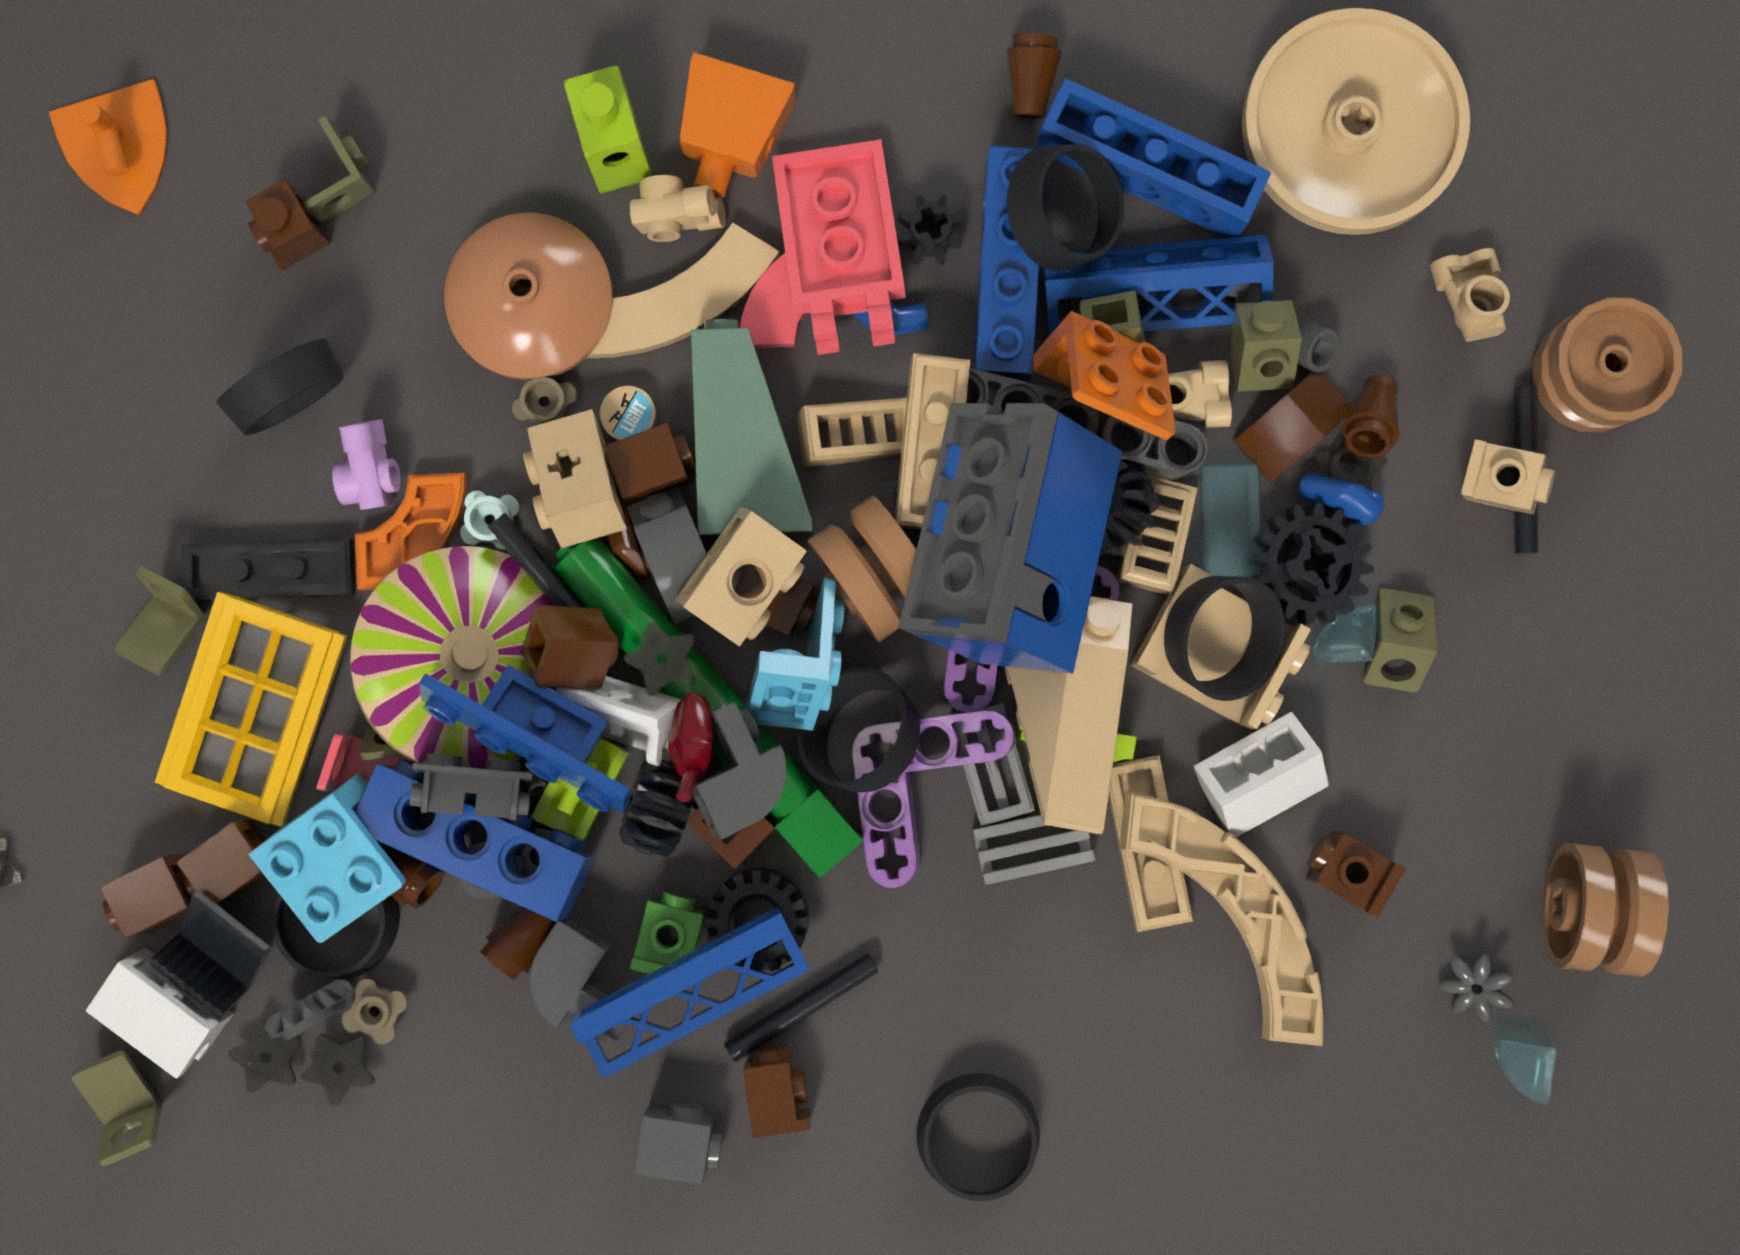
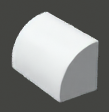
[1194,712,1329,837]

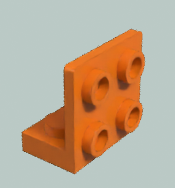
[1032,311,1176,440]

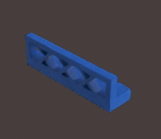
[1044,235,1274,336]
[569,907,810,1079]

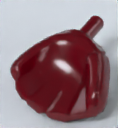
[668,692,713,802]

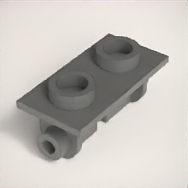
[410,754,532,820]

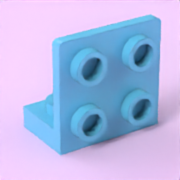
[746,577,845,731]
[248,772,406,943]

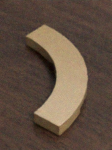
[513,222,780,358]
[1120,793,1323,1046]

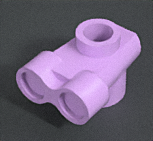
[332,419,401,510]

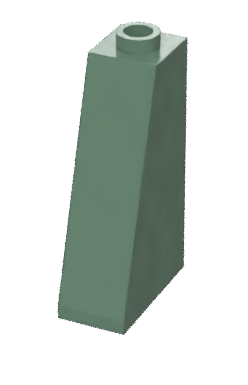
[691,319,813,536]

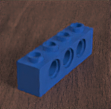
[1035,78,1271,238]
[973,146,1044,382]
[355,759,596,922]

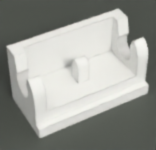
[556,676,681,766]
[86,947,234,1079]

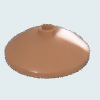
[444,213,613,380]

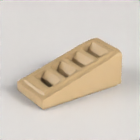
[796,398,907,468]
[1116,474,1198,596]

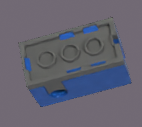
[898,403,1122,674]

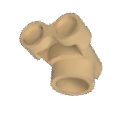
[630,175,726,242]
[1430,248,1510,342]
[1168,360,1232,428]

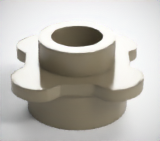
[512,377,577,424]
[342,978,408,1044]

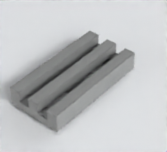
[955,703,1035,826]
[972,814,1095,885]

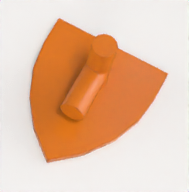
[49,79,168,216]

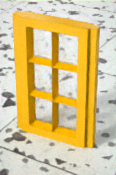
[155,591,348,827]

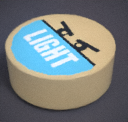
[600,386,657,441]

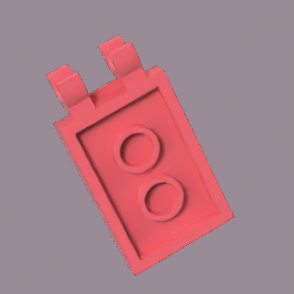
[772,139,906,355]

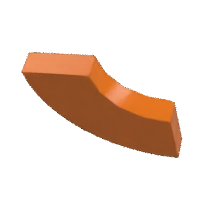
[355,473,468,591]

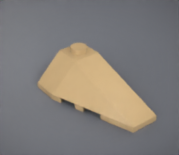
[1004,596,1133,835]

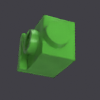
[630,891,706,974]

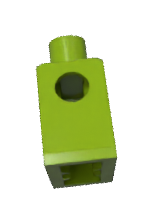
[563,66,652,194]

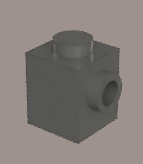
[634,1101,723,1184]

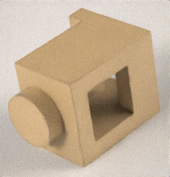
[1461,439,1555,515]

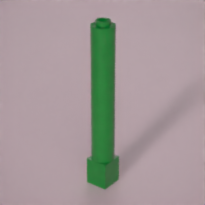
[554,537,863,878]

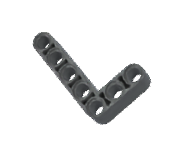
[916,368,1208,532]

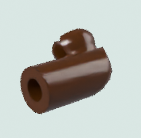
[606,502,652,578]

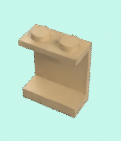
[1130,564,1311,729]

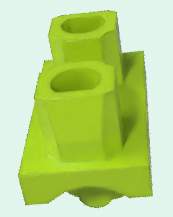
[531,738,630,840]

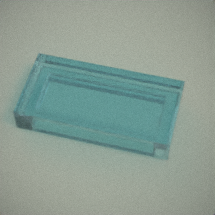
[1199,465,1261,578]

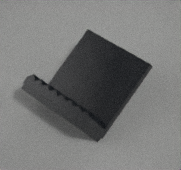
[150,890,270,1019]

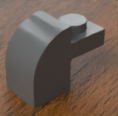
[626,485,707,624]
[692,702,786,840]
[530,917,628,1041]

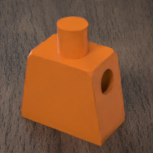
[680,52,797,198]

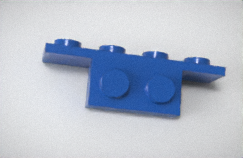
[418,665,630,814]

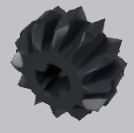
[1100,460,1162,557]
[619,760,694,857]

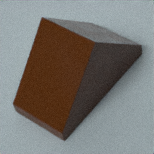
[1233,371,1353,482]

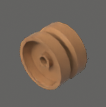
[1532,298,1682,433]
[807,495,916,643]
[1542,842,1669,977]

